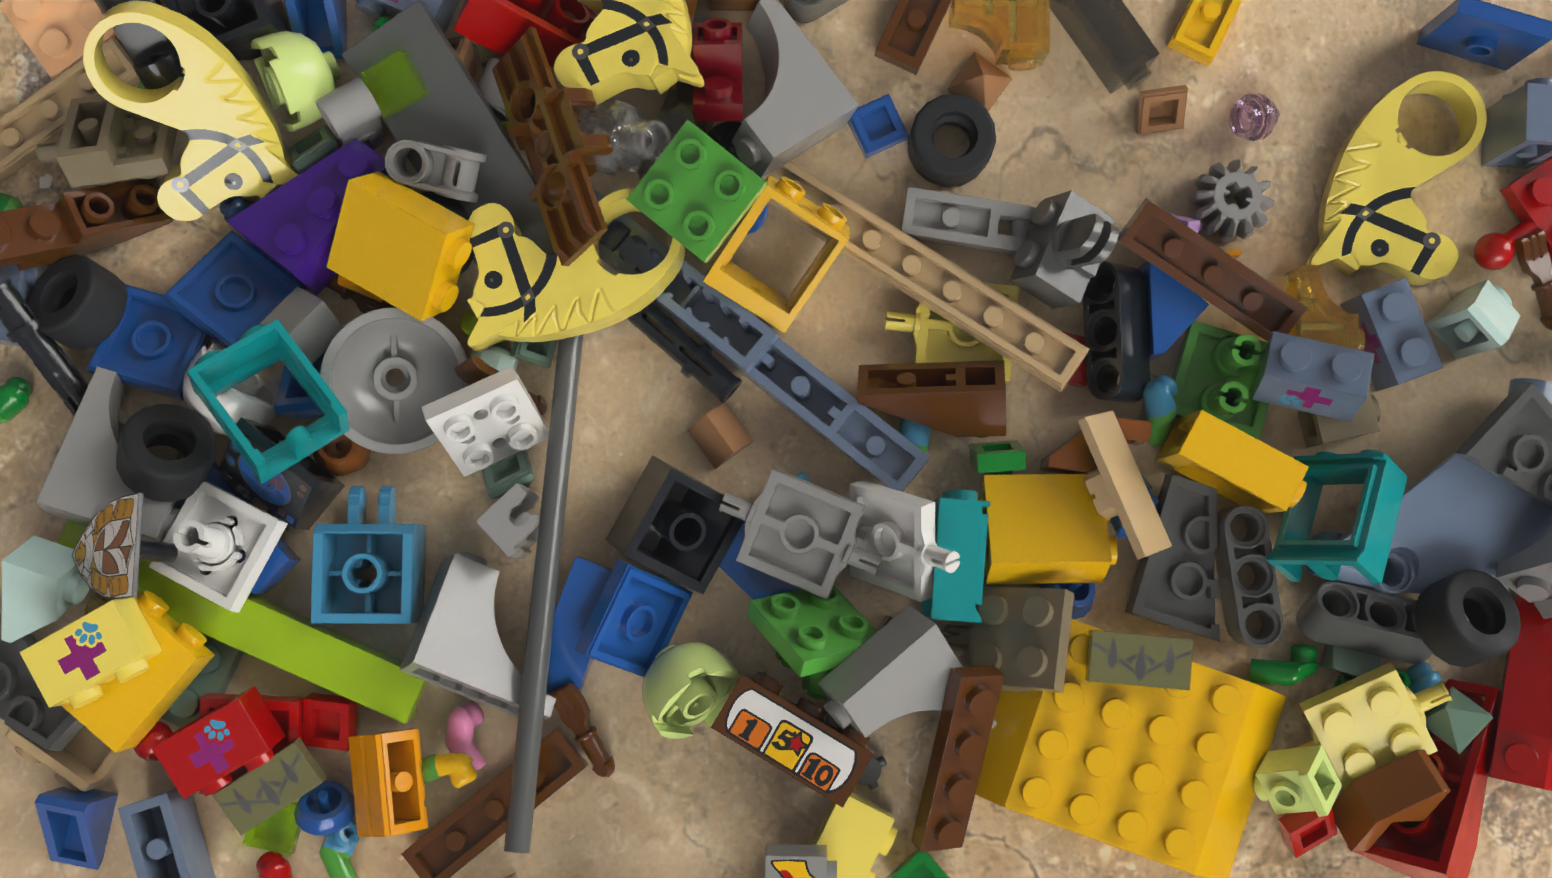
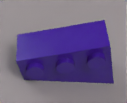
[226,138,411,296]

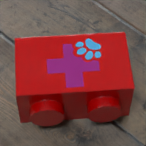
[151,686,286,799]

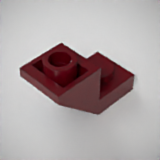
[693,18,743,122]

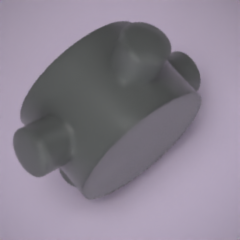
[858,755,887,790]

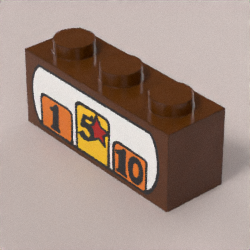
[711,671,875,808]

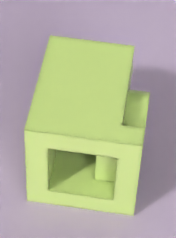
[1254,745,1342,817]

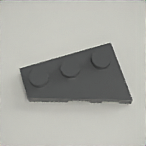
[1455,383,1552,507]
[1125,474,1220,642]
[0,613,84,751]

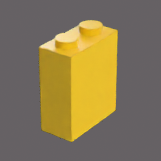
[326,171,475,321]
[978,474,1118,584]
[61,590,215,753]

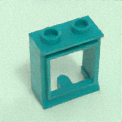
[187,319,350,484]
[1266,449,1408,584]
[921,489,990,623]

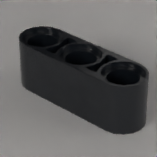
[1083,261,1151,403]

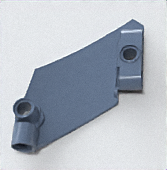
[1304,378,1552,594]

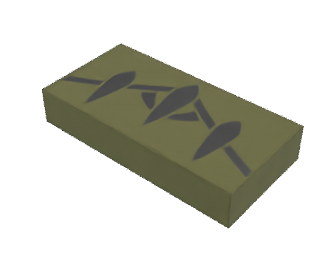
[1085,630,1193,690]
[212,737,327,836]

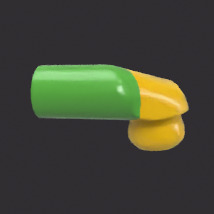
[422,752,477,788]

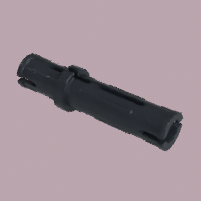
[0,279,88,417]
[627,303,742,403]

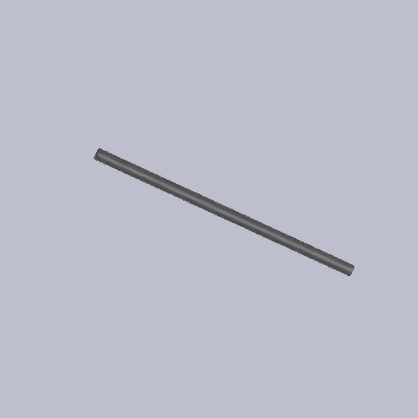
[504,334,584,853]

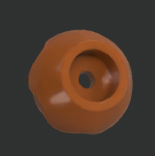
[313,434,371,476]

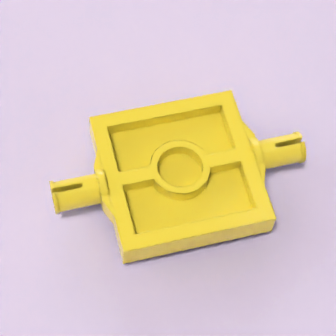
[884,282,1019,383]
[1294,662,1452,789]

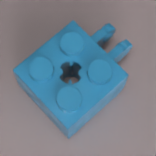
[311,486,426,624]

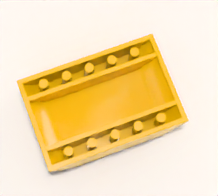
[975,619,1287,878]

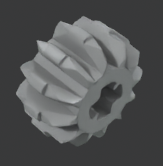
[1188,159,1275,242]

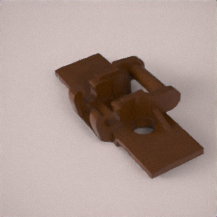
[492,27,613,266]

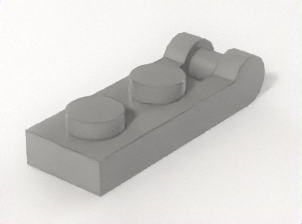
[901,187,1036,257]

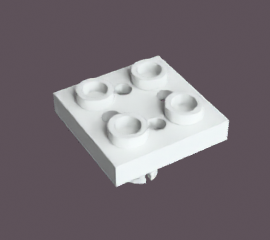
[422,366,549,477]
[149,481,288,613]

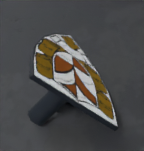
[72,493,178,599]

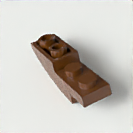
[0,177,174,271]

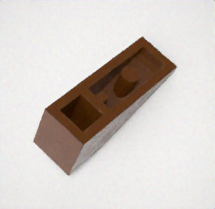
[857,360,1006,438]

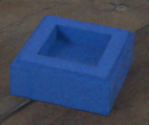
[848,94,909,159]

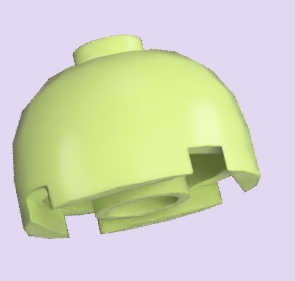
[251,31,341,132]
[642,642,741,739]

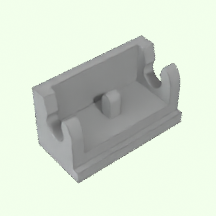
[476,483,540,559]

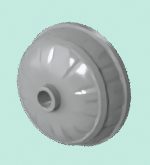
[320,307,469,454]

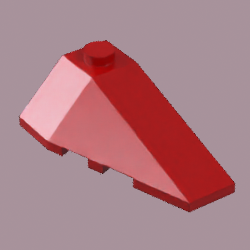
[453,0,645,90]
[1488,594,1552,791]
[1347,679,1501,878]

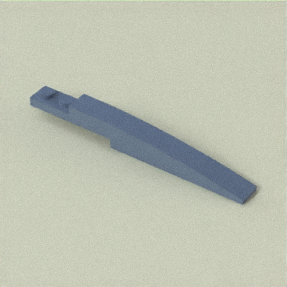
[593,188,930,492]

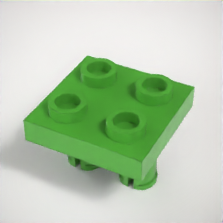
[626,119,768,263]
[1172,321,1269,439]
[747,585,878,700]

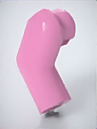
[444,701,487,771]

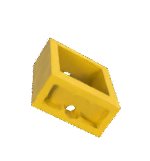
[703,174,850,333]
[1154,410,1309,514]

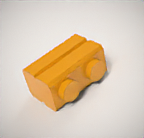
[348,728,428,837]

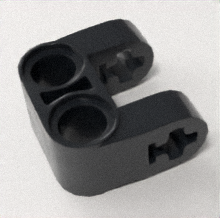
[95,0,185,89]

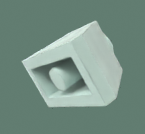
[1426,280,1521,360]
[1,535,90,643]

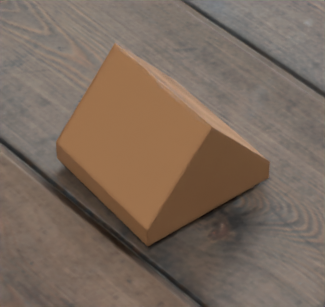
[687,403,754,469]

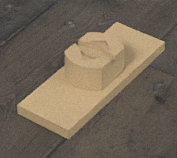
[1078,410,1172,560]

